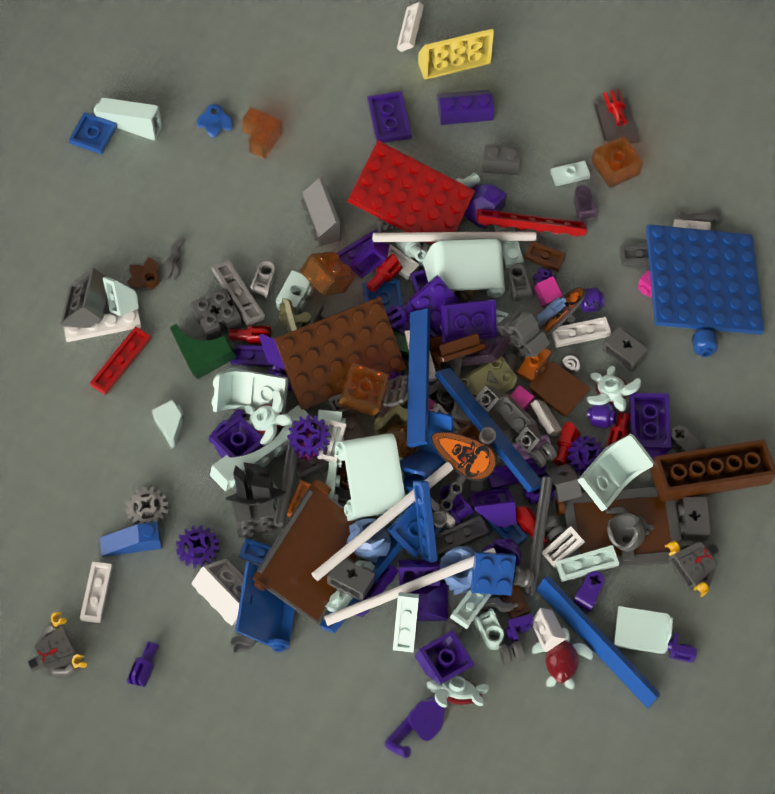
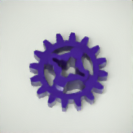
[287,415,331,458]
[567,435,604,477]
[176,525,220,569]

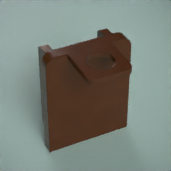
[430,333,485,373]
[530,358,591,417]

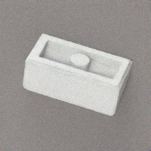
[533,608,566,652]

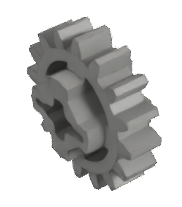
[125,487,169,526]

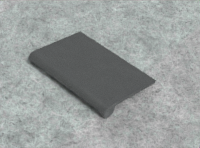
[592,98,640,147]

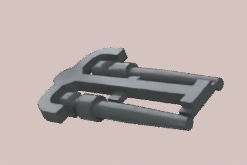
[382,375,409,407]

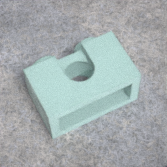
[276,270,314,315]

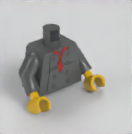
[665,540,719,597]
[27,612,87,677]

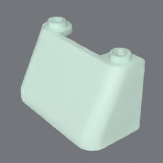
[423,239,505,298]
[335,433,405,521]

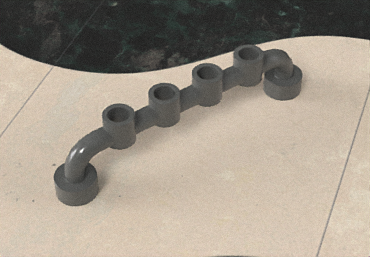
[432,427,496,528]

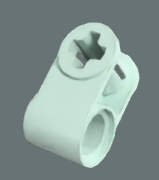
[473,608,504,650]

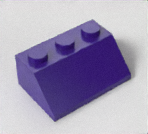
[436,89,494,125]

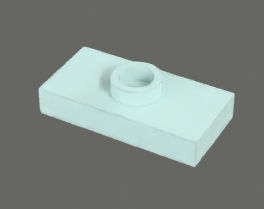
[550,161,590,186]

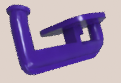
[384,697,445,758]

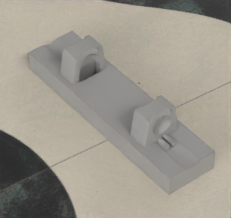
[212,260,265,326]

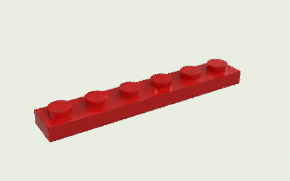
[476,209,587,237]

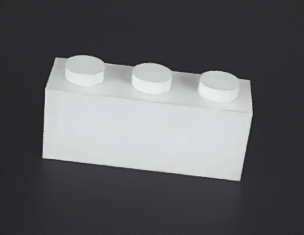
[191,558,244,626]

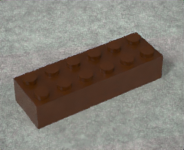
[650,439,775,502]

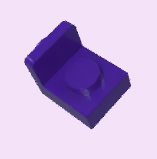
[505,614,534,642]
[667,633,697,663]

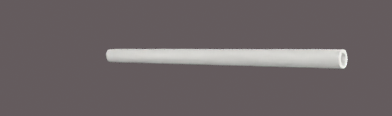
[372,232,536,242]
[311,462,453,581]
[324,548,496,626]

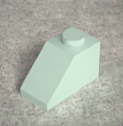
[103,277,139,316]
[152,400,184,448]

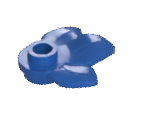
[197,104,232,138]

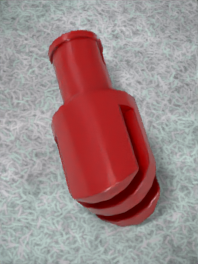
[603,88,628,126]
[366,254,403,293]
[229,326,271,344]
[606,412,630,447]
[553,422,581,466]
[515,506,548,545]

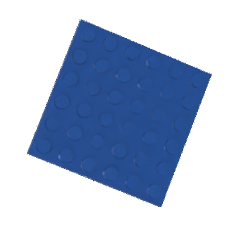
[646,224,764,335]

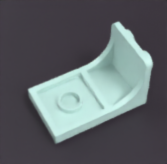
[212,367,288,414]
[577,434,655,511]

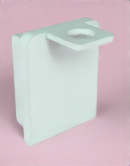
[614,606,673,654]

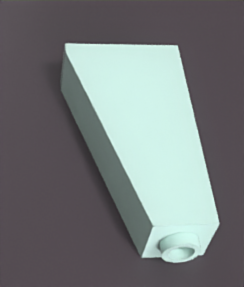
[94,98,162,141]

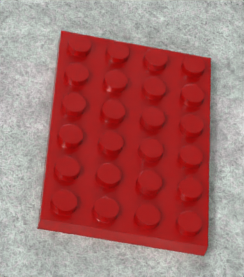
[347,140,475,245]

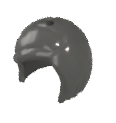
[607,513,646,552]

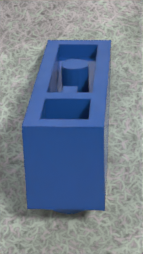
[100,521,162,557]

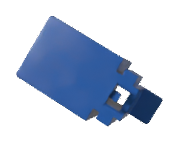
[400,410,454,496]

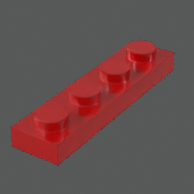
[90,326,151,395]

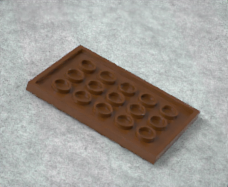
[273,297,406,410]

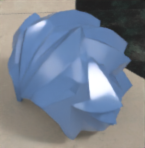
[347,519,391,562]
[440,546,475,595]

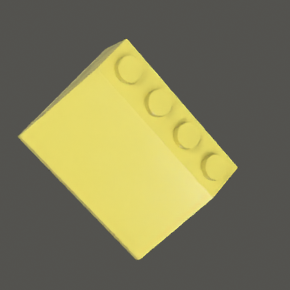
[418,29,494,80]

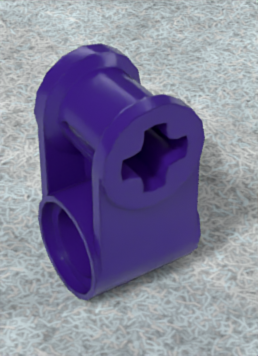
[440,485,474,524]
[573,571,604,612]

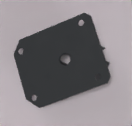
[226,462,286,506]

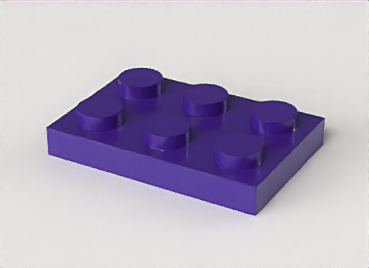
[367,91,412,143]
[409,275,460,335]
[441,299,497,343]

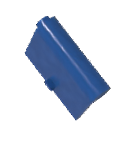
[235,561,295,652]

